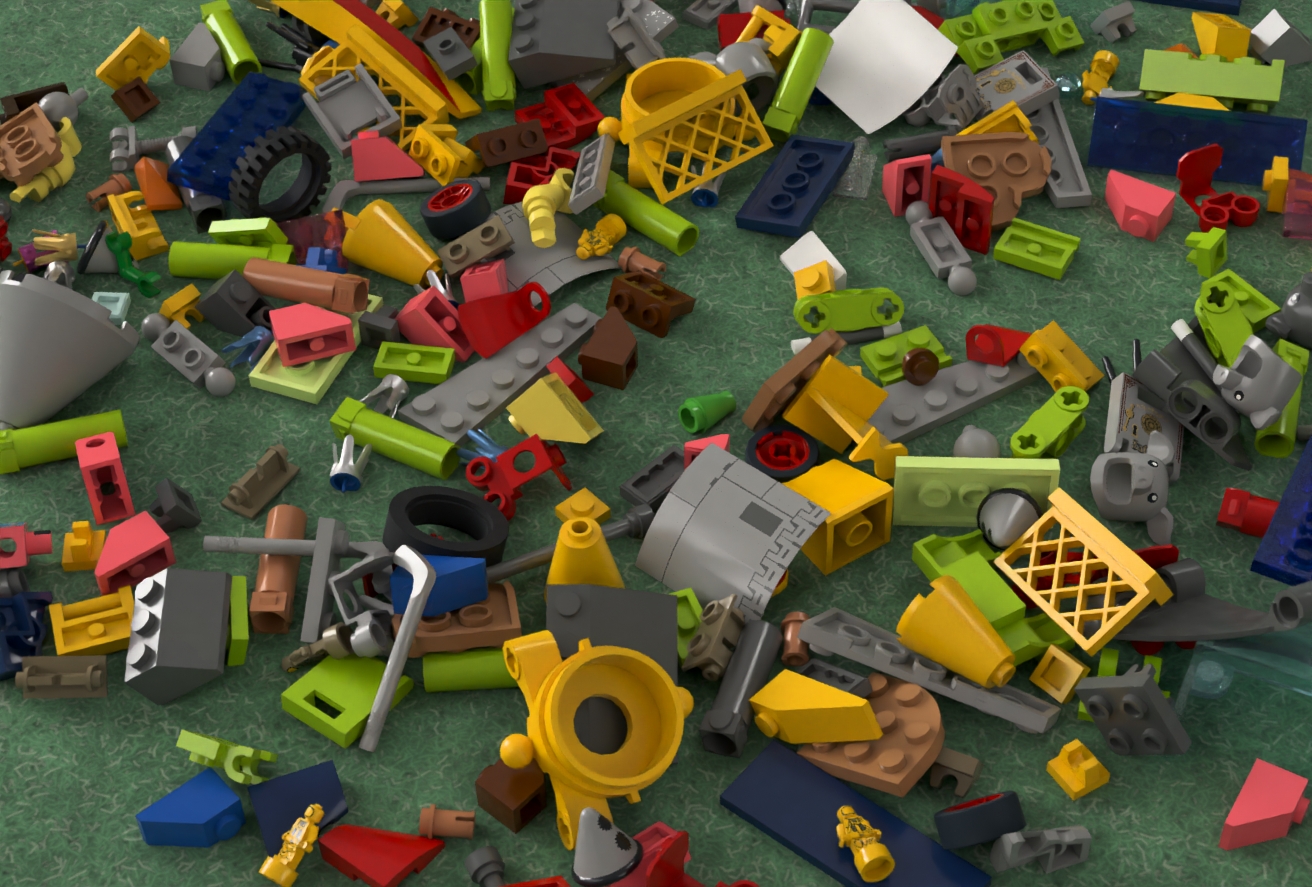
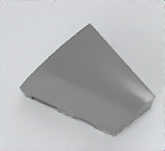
[989,825,1092,874]

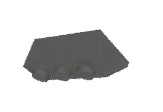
[124,568,232,705]

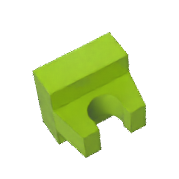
[1185,227,1228,279]

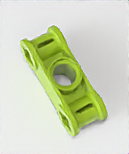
[1194,281,1254,368]
[793,287,904,334]
[1010,386,1089,459]

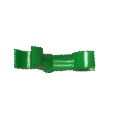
[105,230,161,298]

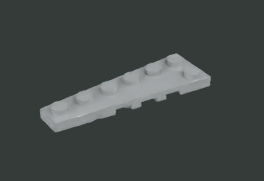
[1026,67,1092,208]
[398,303,602,447]
[851,352,1043,460]
[797,607,1061,734]

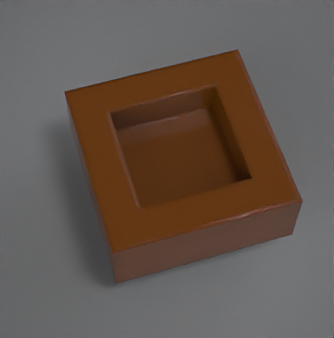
[111,76,160,123]

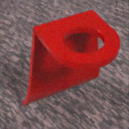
[458,282,551,359]
[966,324,1032,367]

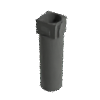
[165,136,227,234]
[699,620,783,758]

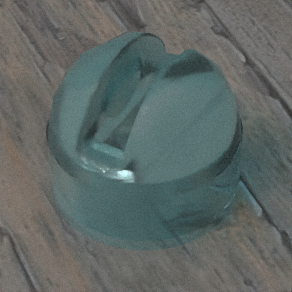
[1055,71,1081,99]

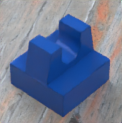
[297,247,347,274]

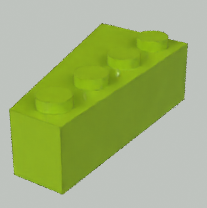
[1139,49,1285,113]

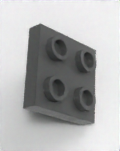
[1074,663,1192,755]

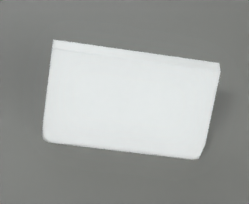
[780,231,847,291]

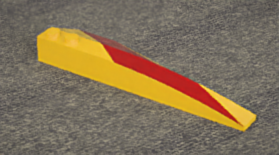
[270,0,482,119]

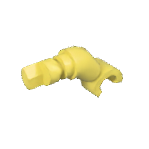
[10,117,82,203]
[522,168,575,248]

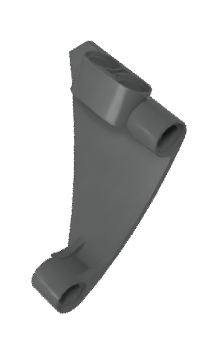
[1132,299,1252,471]
[1070,558,1312,642]

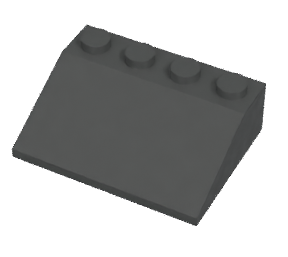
[508,0,621,89]
[546,584,678,764]

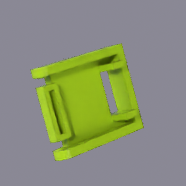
[281,652,414,749]

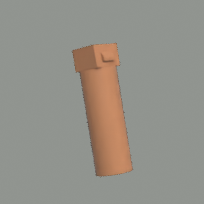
[243,257,370,314]
[249,504,308,633]

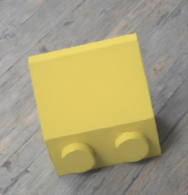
[506,372,604,444]

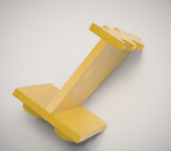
[782,354,908,480]

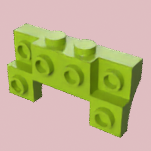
[938,0,1084,75]
[912,529,1075,666]

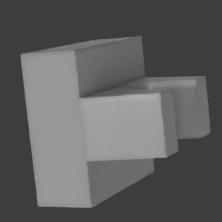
[1090,1,1137,43]

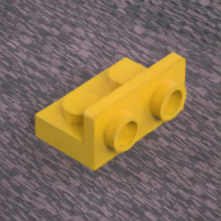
[96,26,171,90]
[1019,320,1105,392]

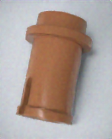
[85,173,132,212]
[618,247,666,281]
[781,612,810,666]
[419,804,476,840]

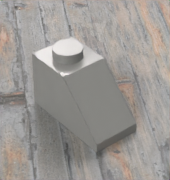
[1249,9,1312,66]
[170,22,225,91]

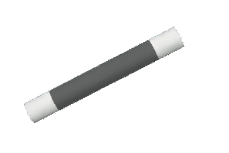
[1171,319,1239,413]
[791,321,902,355]

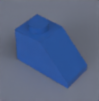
[390,555,489,617]
[135,767,246,848]

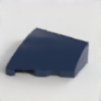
[0,591,53,681]
[247,760,348,858]

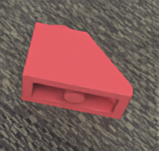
[351,130,425,182]
[882,154,932,217]
[1105,170,1176,242]
[460,258,508,303]
[395,286,474,363]
[269,303,356,367]
[94,510,176,596]
[1218,758,1311,850]

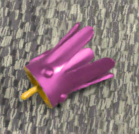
[13,230,69,274]

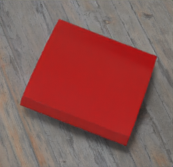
[515,83,605,156]
[929,165,995,255]

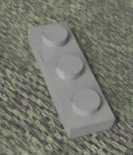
[300,517,349,644]

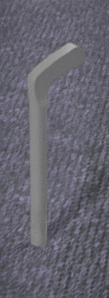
[322,177,490,218]
[203,536,393,593]
[358,545,436,753]

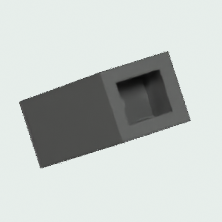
[195,269,276,337]

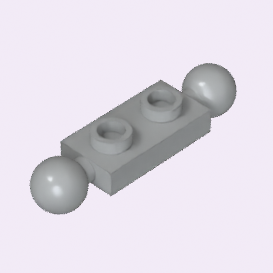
[905,201,977,296]
[141,313,236,397]

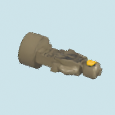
[281,622,355,673]

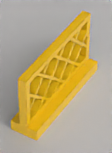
[298,24,450,151]
[618,69,774,204]
[993,487,1174,658]

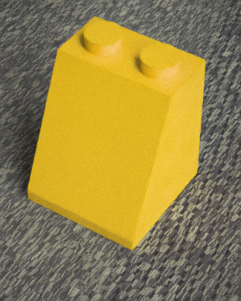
[781,458,894,576]

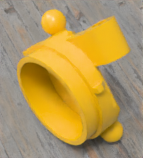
[597,58,756,188]
[500,630,694,850]

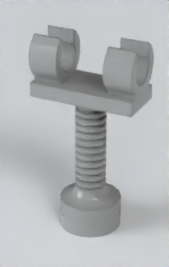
[110,125,201,172]

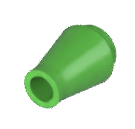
[678,391,736,434]

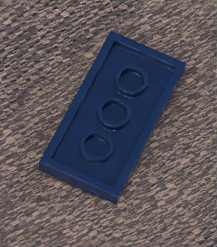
[735,134,856,238]

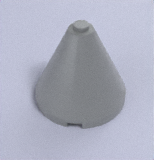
[0,270,140,431]

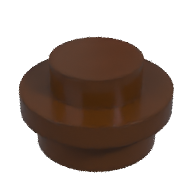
[902,348,939,385]

